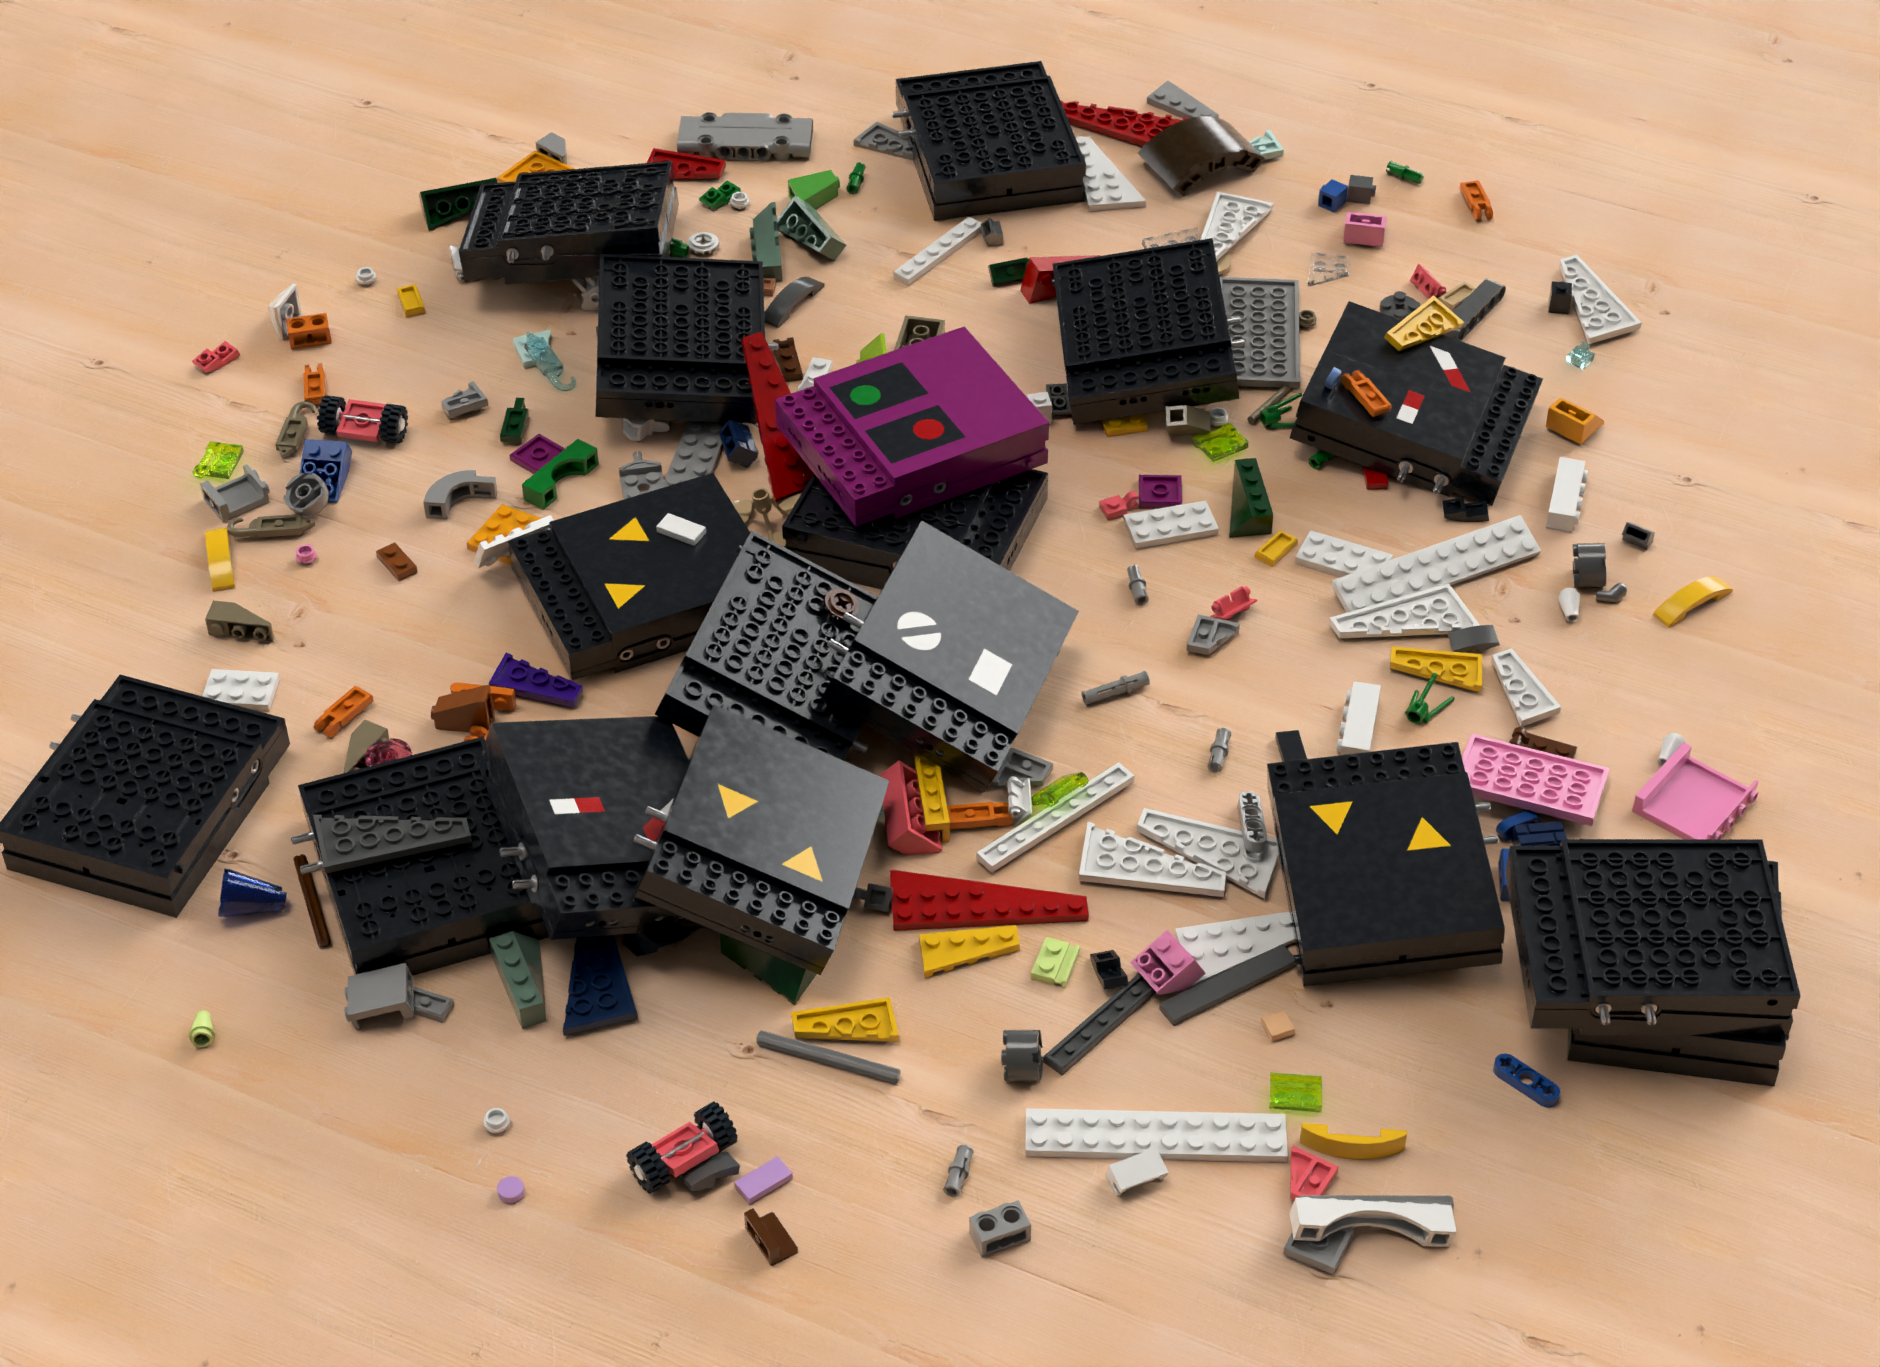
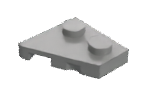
[1186,615,1240,655]

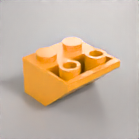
[1545,397,1604,444]

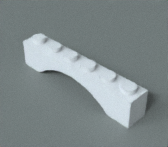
[1289,1197,1457,1247]

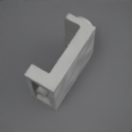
[200,465,270,523]
[345,963,414,1029]

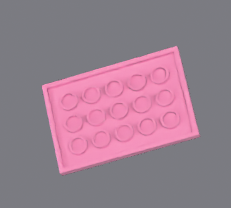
[1462,734,1610,826]

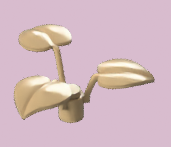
[732,488,802,547]

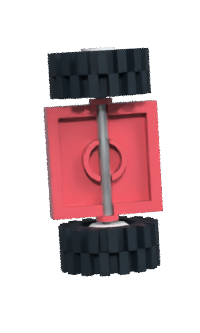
[317,395,408,443]
[626,1101,738,1194]

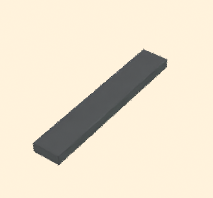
[1159,944,1297,1026]
[1043,973,1157,1075]

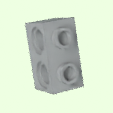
[969,1200,1031,1257]

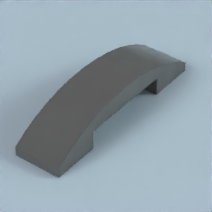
[764,277,824,328]

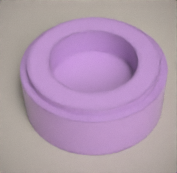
[497,1176,524,1203]

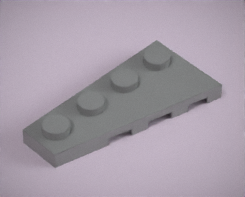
[1147,81,1219,119]
[854,122,913,160]

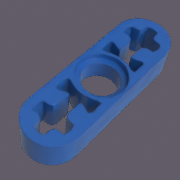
[1493,1053,1560,1108]

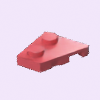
[1290,1145,1338,1200]

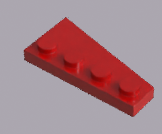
[647,148,726,180]

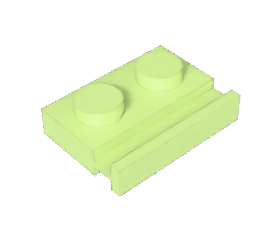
[1031,937,1080,988]

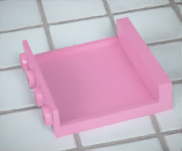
[1632,743,1759,839]

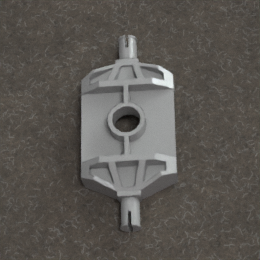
[619,451,664,499]

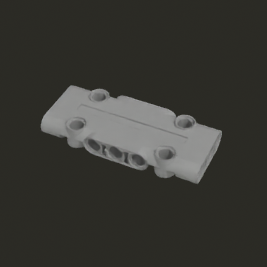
[677,112,813,161]

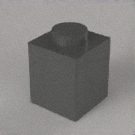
[1347,175,1376,204]

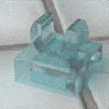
[1566,342,1595,370]

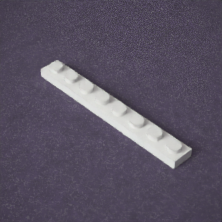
[976,762,1135,873]

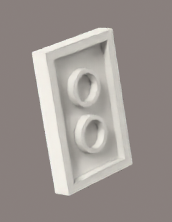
[202,669,280,711]

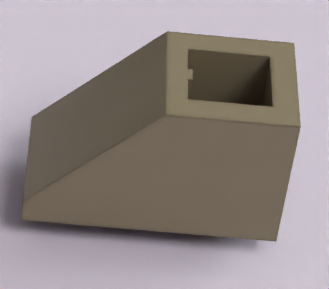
[1166,405,1211,436]

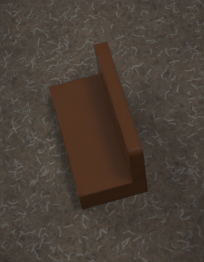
[744,1208,798,1266]

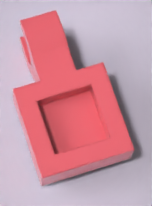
[1099,491,1139,520]

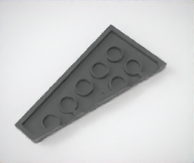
[313,815,472,874]

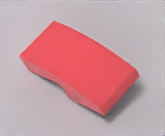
[192,341,240,373]

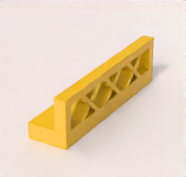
[914,755,950,843]

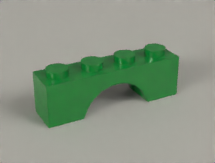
[522,439,599,510]

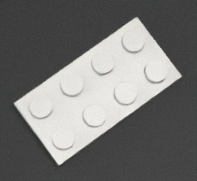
[1123,500,1219,549]
[1295,530,1393,577]

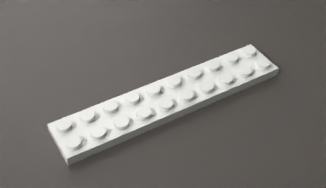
[1331,515,1541,613]
[1025,1108,1288,1162]

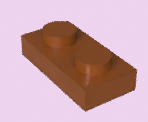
[376,542,418,581]

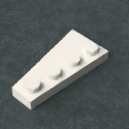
[1491,648,1561,727]

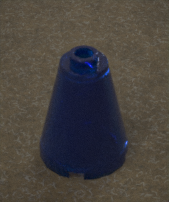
[218,868,287,917]

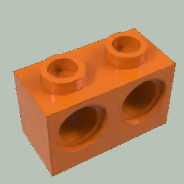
[286,313,332,349]

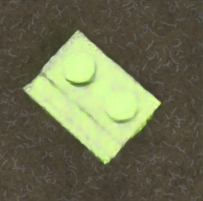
[1269,1073,1322,1112]

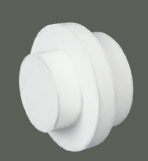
[730,192,749,209]
[356,267,376,285]
[1210,407,1229,426]
[483,1108,510,1133]

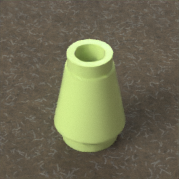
[189,1011,215,1047]

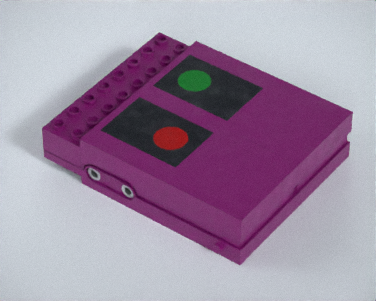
[775,326,1049,526]

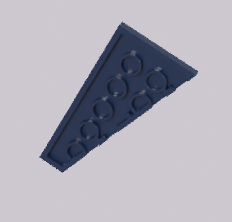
[563,935,638,1036]

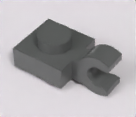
[853,883,893,912]

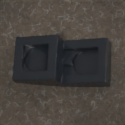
[1442,497,1489,522]
[1090,950,1128,990]

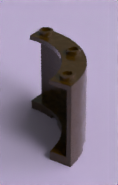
[1138,116,1265,196]

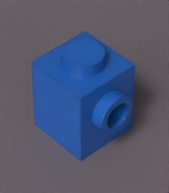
[1318,179,1348,213]

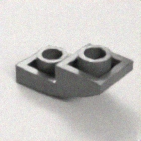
[1046,383,1071,415]
[1447,625,1500,653]
[679,1152,740,1191]

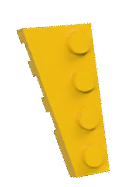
[1384,296,1464,351]
[1390,646,1482,693]
[919,925,1020,978]
[791,997,899,1042]

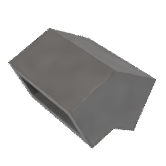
[980,218,1003,246]
[1622,522,1655,550]

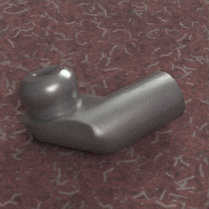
[1596,583,1627,603]

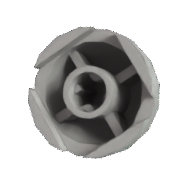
[284,473,329,517]

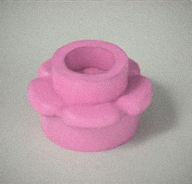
[295,544,317,564]

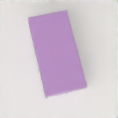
[734,1156,793,1205]

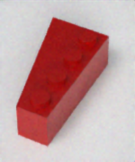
[1020,255,1101,304]

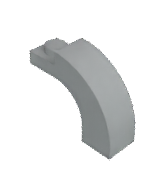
[423,470,497,519]

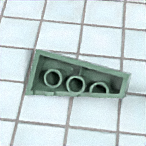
[777,196,846,261]
[750,202,782,282]
[489,931,546,1029]

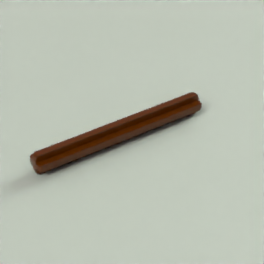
[293,854,331,947]

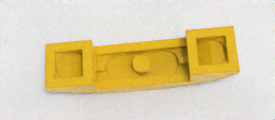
[205,527,235,591]
[1653,576,1733,628]
[1300,1123,1407,1160]

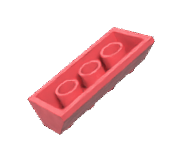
[879,761,942,855]

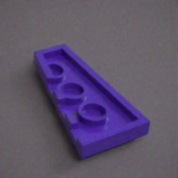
[489,652,583,708]

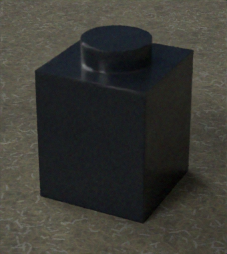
[1548,281,1572,314]

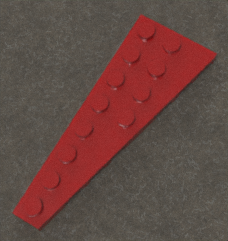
[1060,100,1188,146]
[741,331,814,501]
[890,870,1089,931]

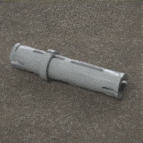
[1081,671,1150,705]

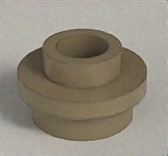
[1299,310,1317,328]

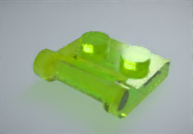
[1192,423,1249,462]
[192,441,244,479]
[1031,772,1089,807]

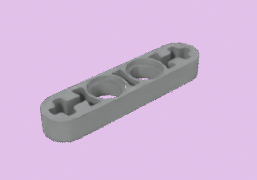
[1237,791,1267,853]

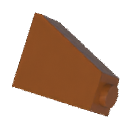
[431,685,495,732]

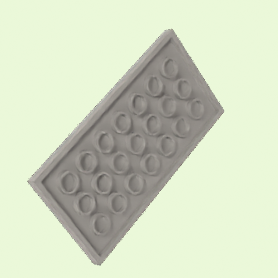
[1220,277,1300,388]

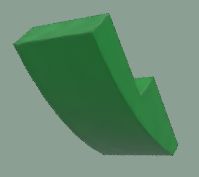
[699,180,741,209]

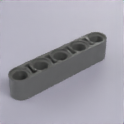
[1443,278,1506,341]

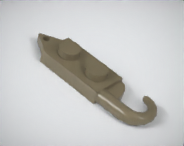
[275,401,316,459]
[227,514,315,538]

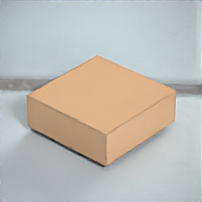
[1261,1011,1295,1042]

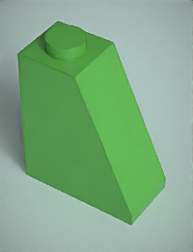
[788,170,840,210]

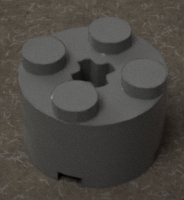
[1573,543,1606,588]
[1001,1030,1043,1081]

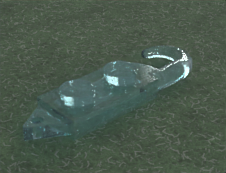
[524,332,576,391]

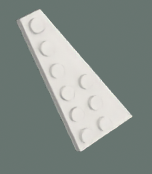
[1076,136,1146,212]
[1201,191,1274,260]
[1559,255,1642,344]
[1329,583,1480,639]
[1137,808,1279,899]
[1079,821,1226,897]
[1175,912,1295,987]

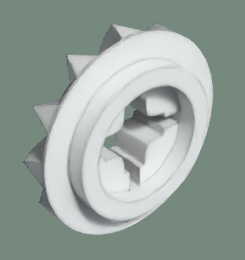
[687,232,719,254]

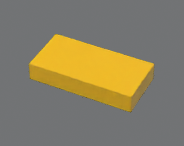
[396,284,425,317]
[1254,530,1298,567]

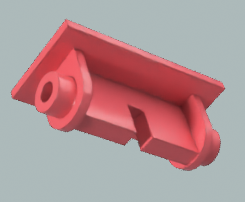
[1410,264,1447,299]
[1210,586,1257,621]

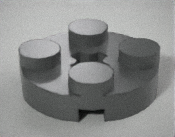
[1379,291,1420,320]

